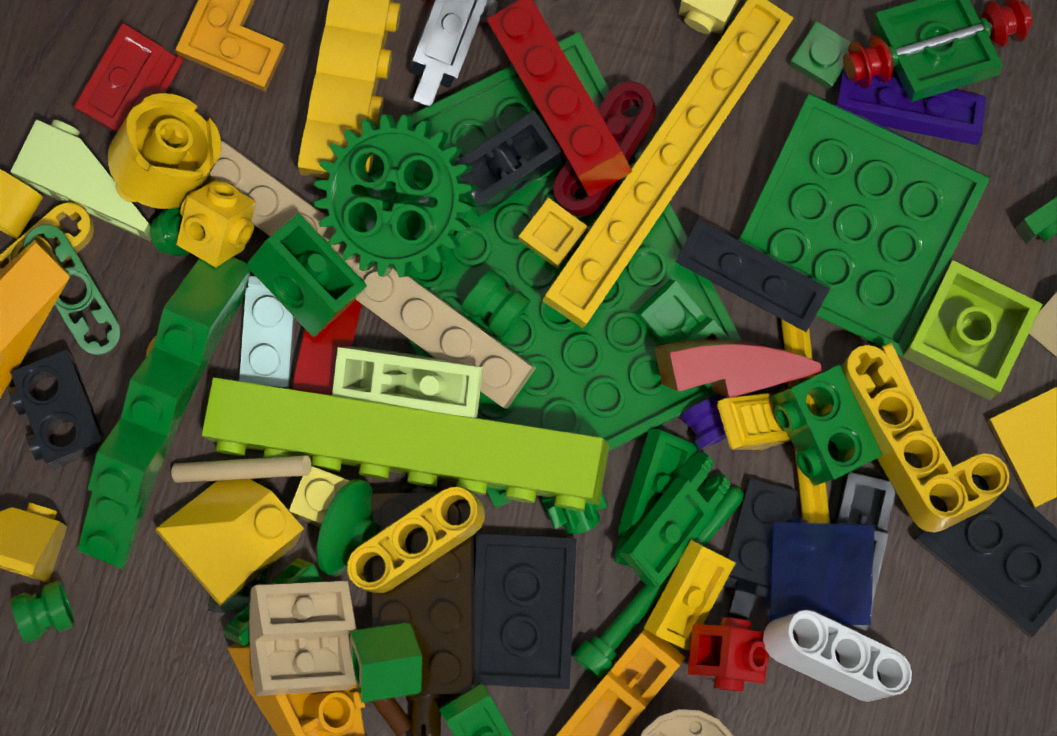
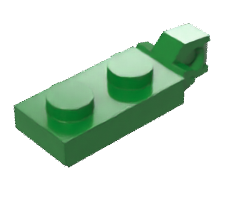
[614,428,697,568]

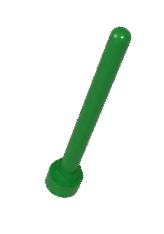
[571,486,744,681]

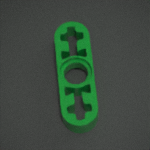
[23,225,120,355]

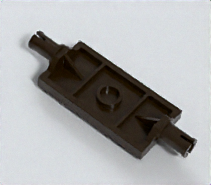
[372,479,475,736]

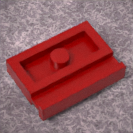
[72,23,184,133]

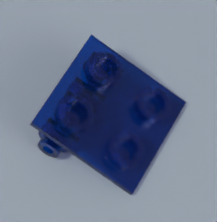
[770,518,875,625]

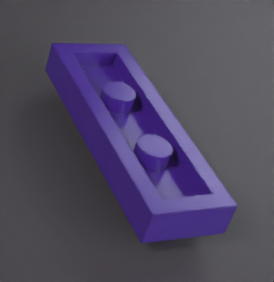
[836,68,987,145]

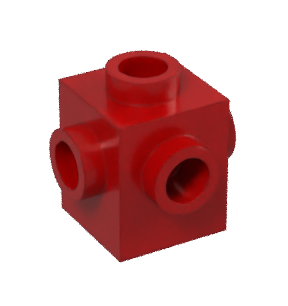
[688,618,769,692]

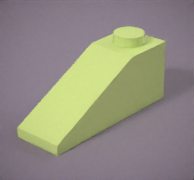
[11,119,152,242]
[332,347,483,418]

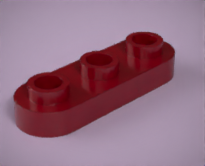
[553,81,656,217]

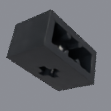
[456,110,562,217]

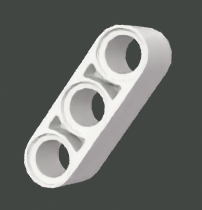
[763,610,912,702]

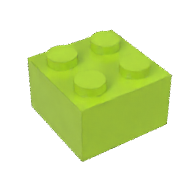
[902,260,1043,401]

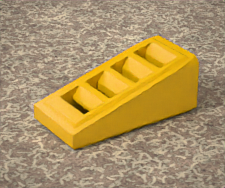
[717,393,791,450]

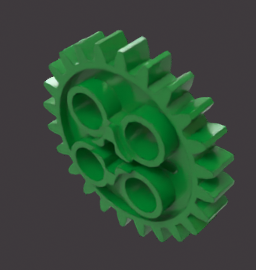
[314,114,477,278]

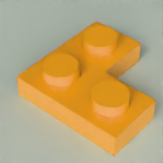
[175,0,285,92]

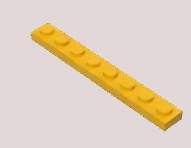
[542,0,793,329]

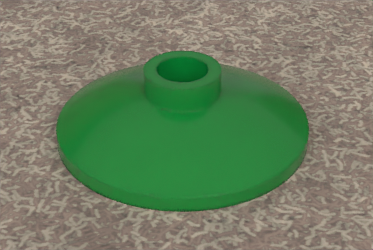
[317,479,377,576]

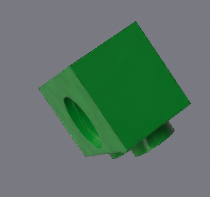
[246,213,367,338]

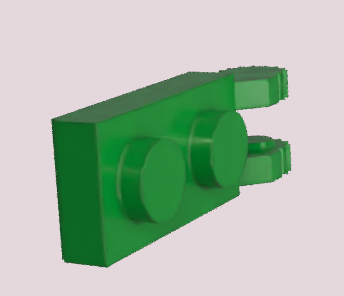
[618,452,731,588]

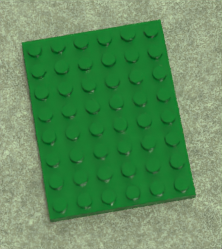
[353,32,742,510]

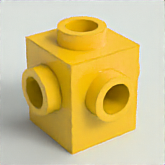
[176,179,256,268]

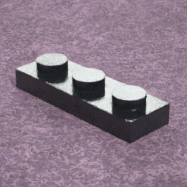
[675,217,831,332]

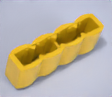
[298,0,401,180]

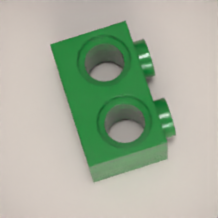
[771,365,883,486]

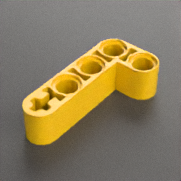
[841,345,1009,532]

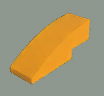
[556,629,686,736]

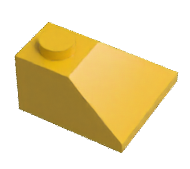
[155,479,304,606]
[0,503,68,583]

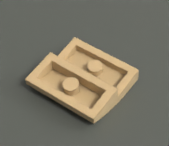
[249,581,356,696]

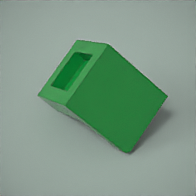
[350,623,422,703]

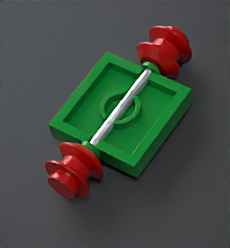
[843,0,1032,102]

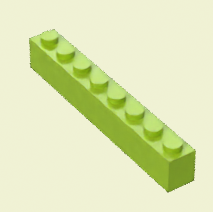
[202,377,610,511]

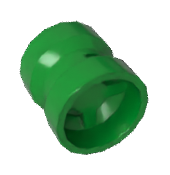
[461,269,531,339]
[10,580,75,644]

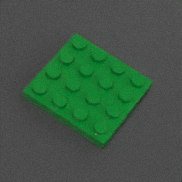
[740,92,990,356]

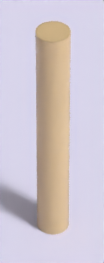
[171,455,312,483]

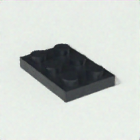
[915,474,1057,638]
[474,534,577,690]

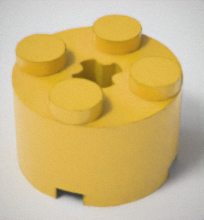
[108,93,221,209]

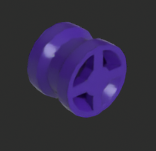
[680,394,727,451]

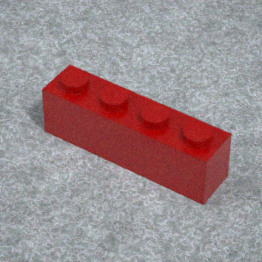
[487,0,632,197]

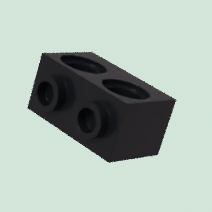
[8,350,106,469]

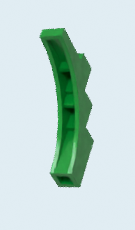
[77,257,251,569]

